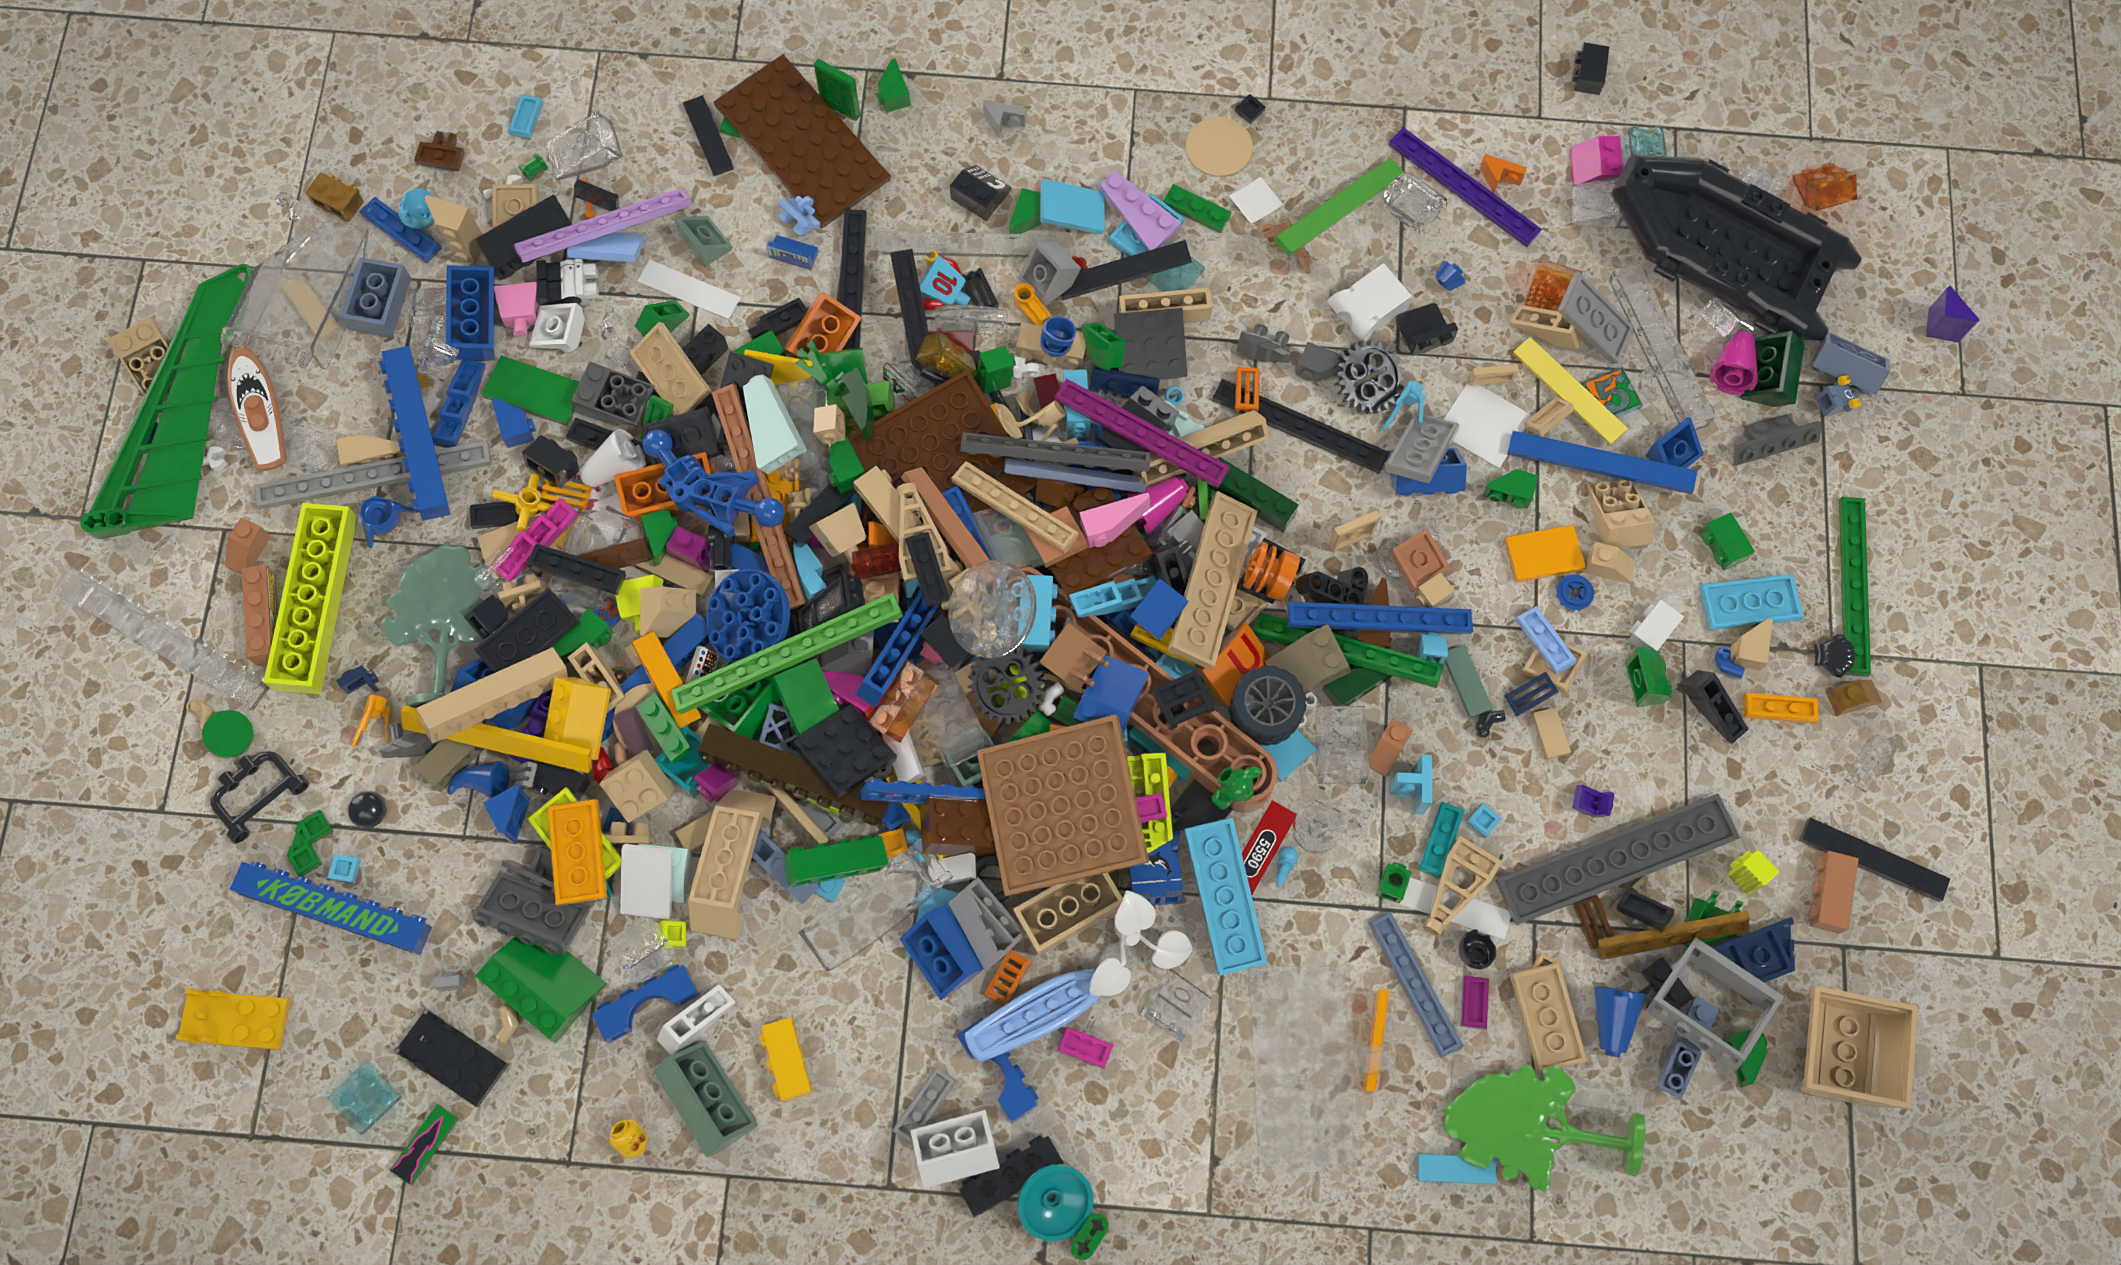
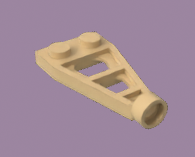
[897,483,951,582]
[1423,836,1502,937]

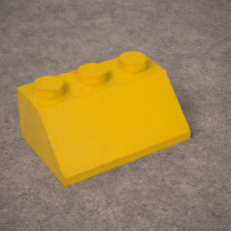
[744,349,818,406]
[544,677,611,760]

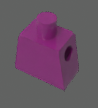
[666,526,710,573]

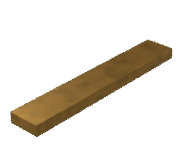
[1597,911,1750,960]

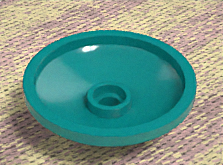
[1017,1164,1094,1241]

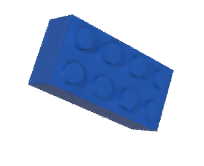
[446,265,495,360]

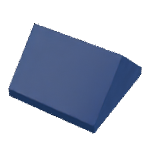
[1645,417,1704,468]
[1128,578,1189,640]
[483,786,531,845]

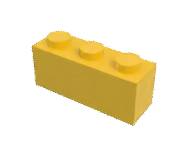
[759,1017,814,1103]

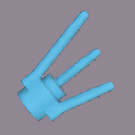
[1382,381,1426,431]

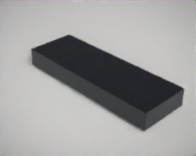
[905,532,950,608]

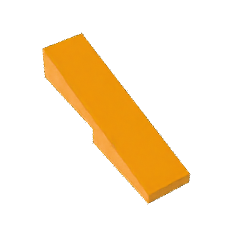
[631,631,701,728]

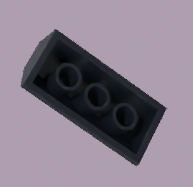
[475,194,572,280]

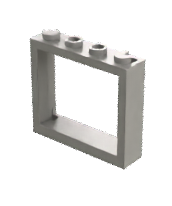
[1646,937,1785,1071]

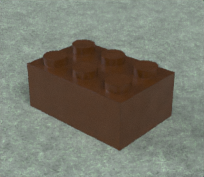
[920,797,997,858]

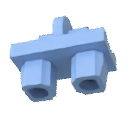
[778,196,821,236]

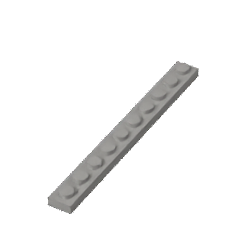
[255,440,492,509]

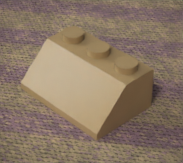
[424,195,482,264]

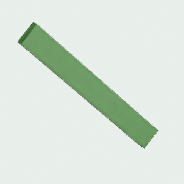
[1274,157,1405,257]

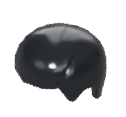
[348,791,387,828]
[1458,929,1496,970]

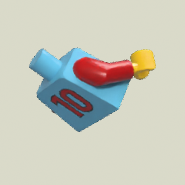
[899,250,971,311]

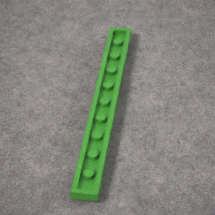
[671,593,903,714]

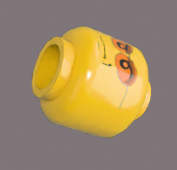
[609,1119,649,1159]

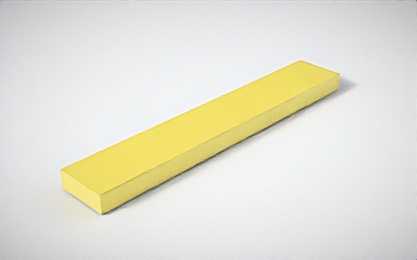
[1513,337,1628,446]

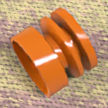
[1243,541,1300,602]

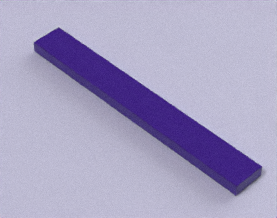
[1389,127,1542,247]

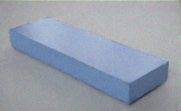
[1516,606,1577,675]

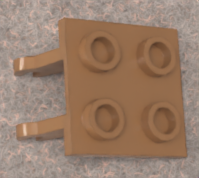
[1262,218,1312,274]
[1040,623,1110,691]

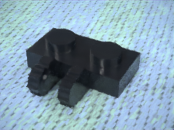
[1639,957,1693,1010]

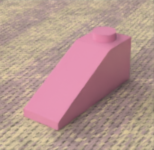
[1080,493,1150,548]

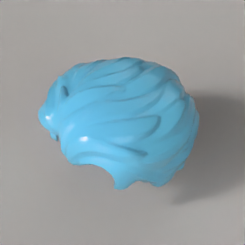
[398,188,435,229]

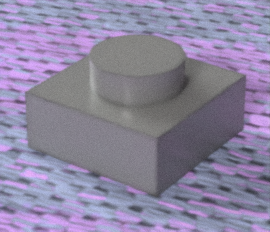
[433,972,466,992]

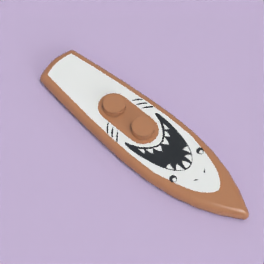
[227,339,287,471]

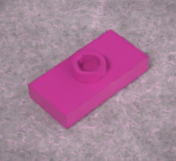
[1057,1026,1113,1069]

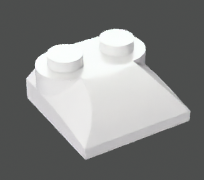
[529,303,585,353]

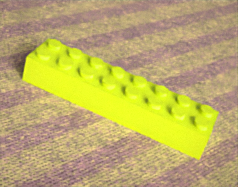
[264,503,358,695]

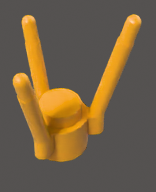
[351,695,391,747]

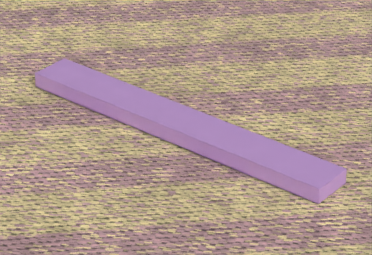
[514,188,692,263]

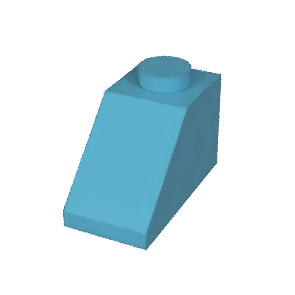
[1416,632,1448,664]

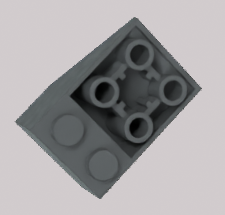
[571,361,655,426]

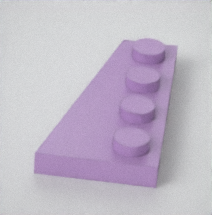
[1100,170,1181,251]

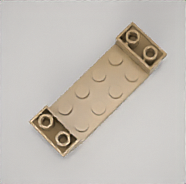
[688,789,777,940]

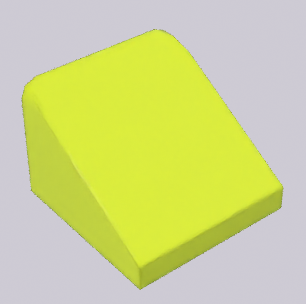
[656,920,686,948]

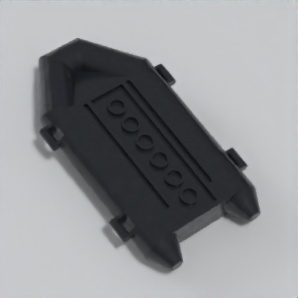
[1611,155,1862,341]

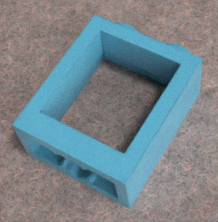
[1063,369,1091,442]

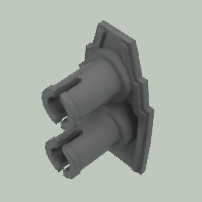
[1237,324,1292,363]
[379,723,436,758]

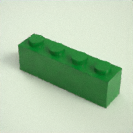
[782,835,889,888]

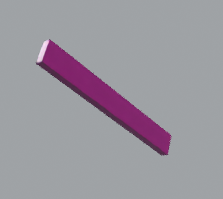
[1055,378,1230,488]

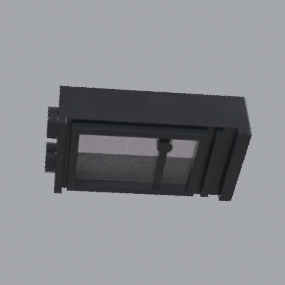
[786,571,865,663]

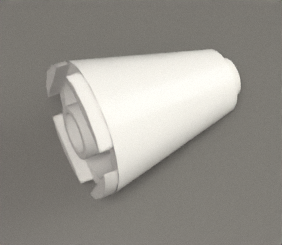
[580,429,646,487]

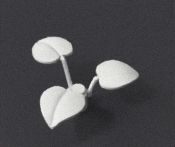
[1089,891,1193,996]

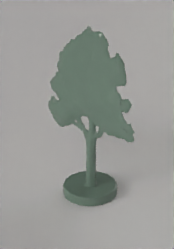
[380,542,492,708]

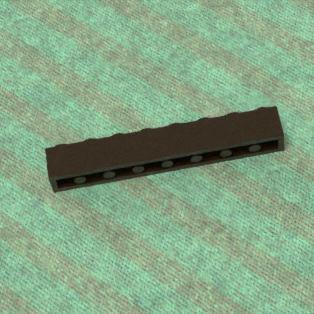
[697,723,892,826]

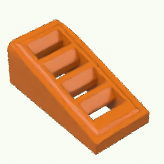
[984,950,1031,1006]

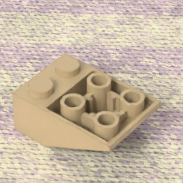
[108,317,180,397]
[1587,479,1655,548]

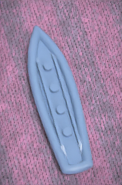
[965,968,1100,1062]

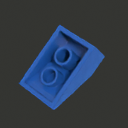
[1073,655,1149,735]

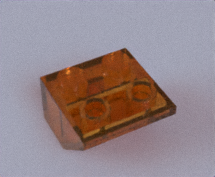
[1792,163,1857,211]

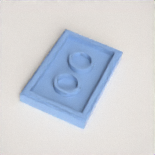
[567,232,645,263]

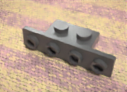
[1733,414,1822,466]
[501,846,597,905]

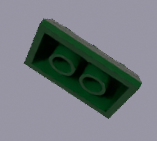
[1740,331,1805,407]

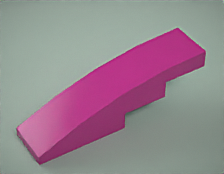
[492,498,580,582]

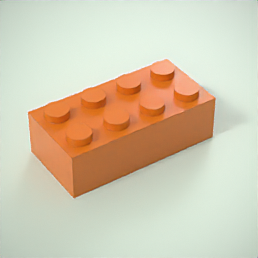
[614,452,712,527]

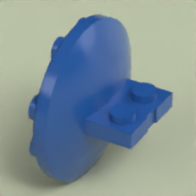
[706,569,790,663]

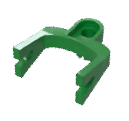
[795,340,846,396]

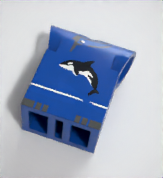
[1129,829,1183,906]

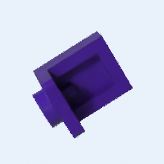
[1572,784,1615,818]

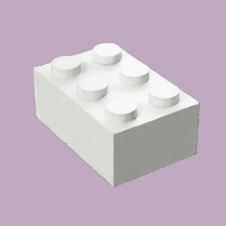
[910,1110,1000,1188]

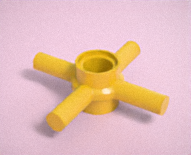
[492,474,553,532]

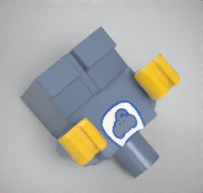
[1815,375,1862,417]

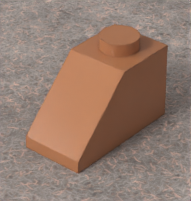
[225,518,271,574]
[1365,718,1413,777]

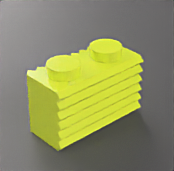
[1728,849,1780,895]

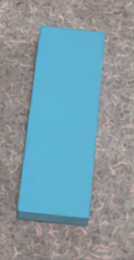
[1417,1154,1497,1184]

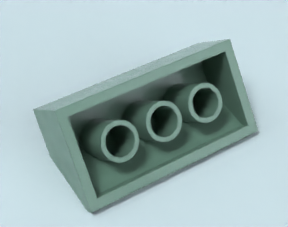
[653,1040,758,1158]

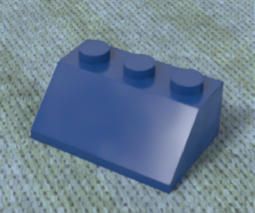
[1389,448,1467,496]
[450,658,542,730]
[899,904,984,1000]

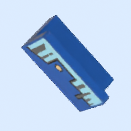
[766,235,819,270]

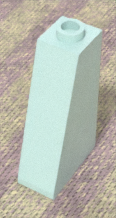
[743,374,807,474]

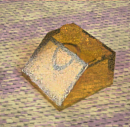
[916,332,977,377]

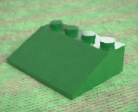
[697,660,803,740]
[475,937,607,1043]

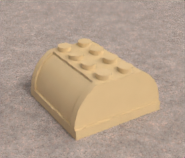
[1801,986,1918,1110]

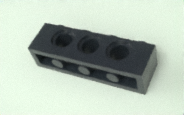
[959,1135,1064,1218]

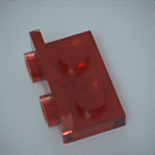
[851,542,901,580]

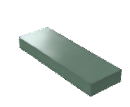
[1445,645,1493,719]

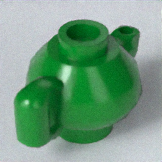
[1211,766,1262,809]

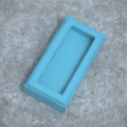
[508,94,543,139]

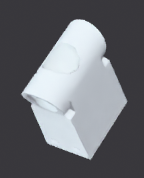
[1327,263,1412,342]

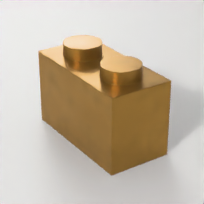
[305,172,364,222]

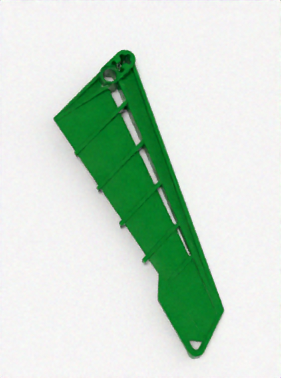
[80,264,254,539]

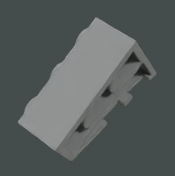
[948,877,1027,971]

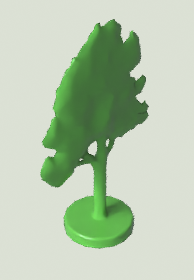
[1443,1065,1645,1192]

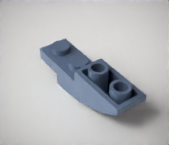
[752,828,820,904]
[1657,997,1720,1100]

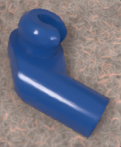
[1714,647,1745,679]

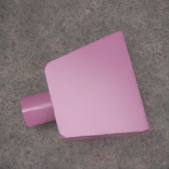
[494,282,541,337]

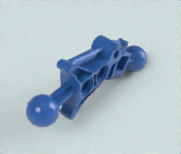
[642,429,785,537]

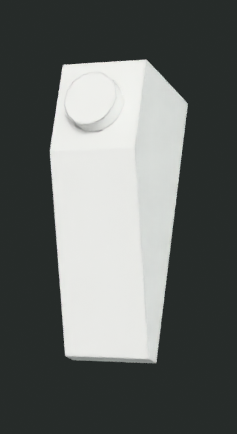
[657,984,735,1055]

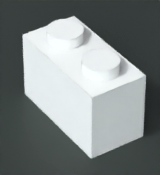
[1628,600,1684,651]

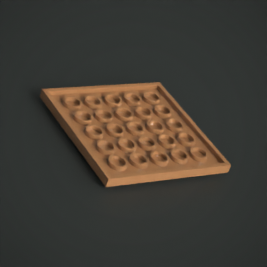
[977,715,1149,896]

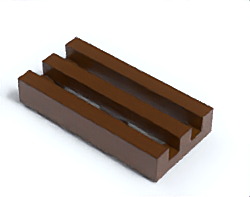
[1573,895,1614,950]

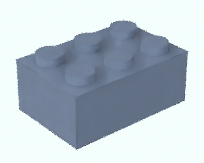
[340,257,411,337]

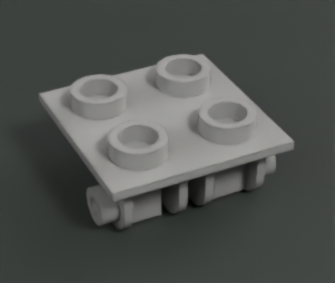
[1157,510,1204,575]

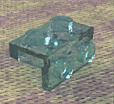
[1628,125,1667,156]

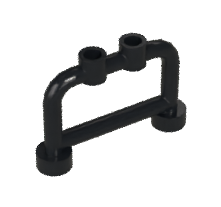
[210,751,310,844]

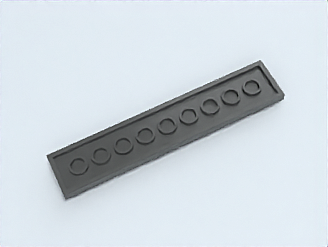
[1495,794,1740,926]

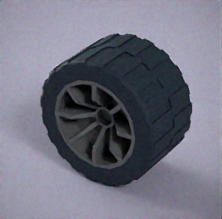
[1229,666,1307,746]

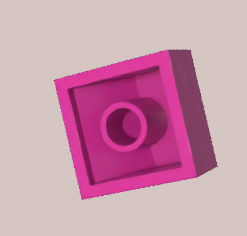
[1570,136,1623,189]

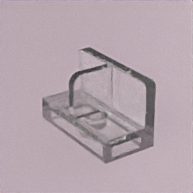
[1699,297,1754,341]

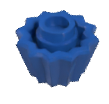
[1435,260,1466,291]

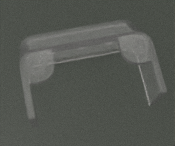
[546,505,640,610]

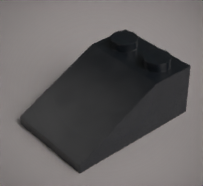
[1097,386,1179,452]

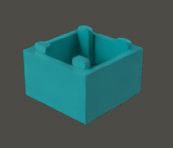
[655,726,723,799]

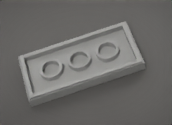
[1557,273,1634,364]
[1384,412,1459,483]

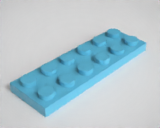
[1184,817,1268,976]

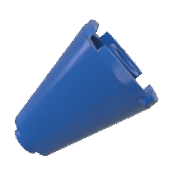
[1594,986,1646,1057]

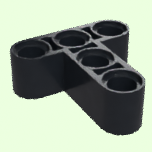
[1295,567,1368,635]

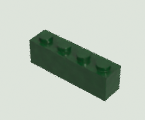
[1207,457,1299,533]

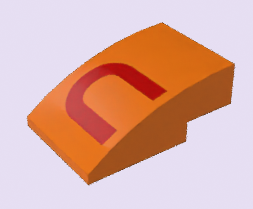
[1195,621,1271,707]

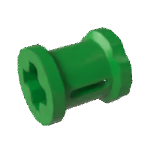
[518,153,548,182]

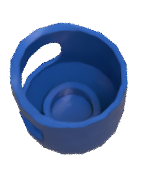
[1040,316,1077,357]

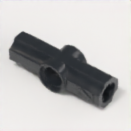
[708,499,735,570]

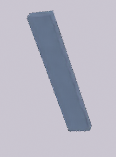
[1004,457,1146,493]
[1368,911,1464,1058]

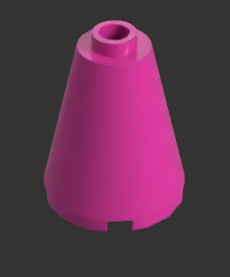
[1710,331,1758,395]
[1122,476,1189,536]

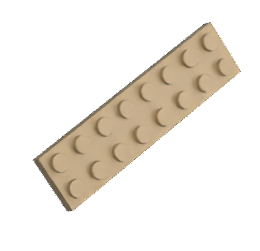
[1168,491,1257,670]

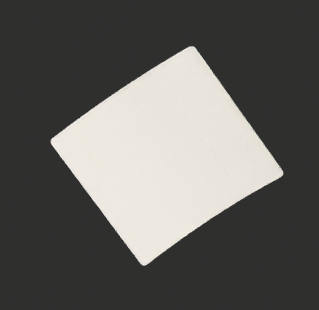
[1229,177,1283,223]

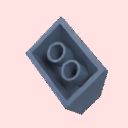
[1812,332,1890,395]

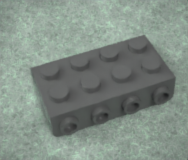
[471,871,590,956]

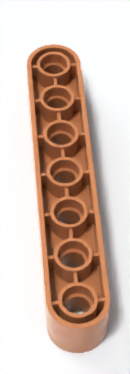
[993,566,1277,813]

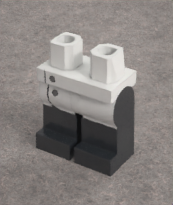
[536,258,599,306]

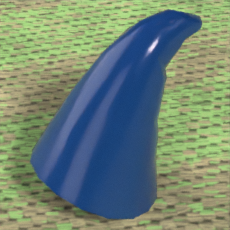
[448,761,510,799]

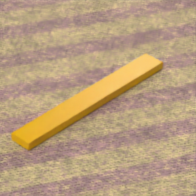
[401,705,592,773]

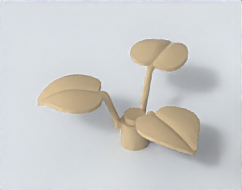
[995,391,1066,464]

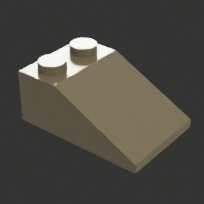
[1265,624,1351,694]

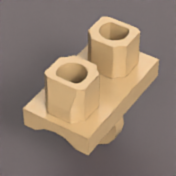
[787,488,813,524]
[498,574,545,611]
[605,822,654,855]

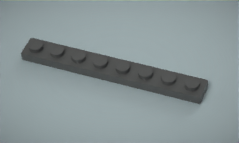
[960,432,1150,472]

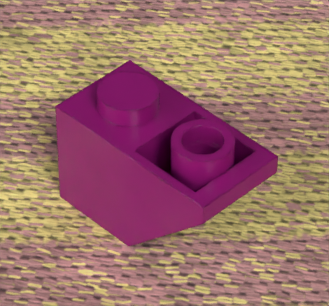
[694,763,739,803]

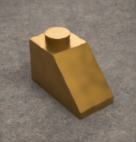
[1827,680,1882,717]

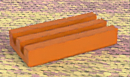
[1235,367,1260,413]

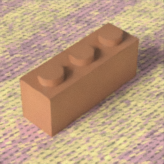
[1809,851,1859,934]

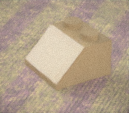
[640,586,696,638]

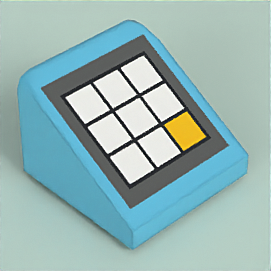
[905,579,920,605]

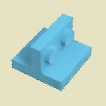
[1390,755,1432,814]

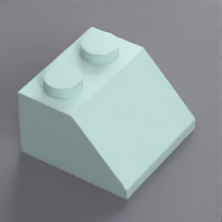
[639,844,693,903]

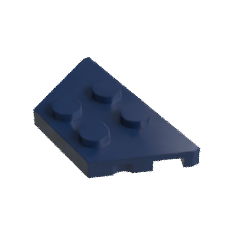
[1713,917,1795,983]

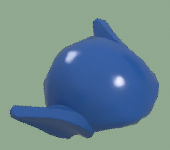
[359,496,414,548]

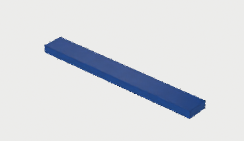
[1507,431,1697,495]
[1287,602,1473,634]

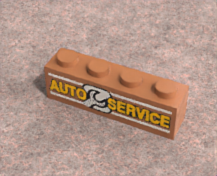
[241,564,278,666]

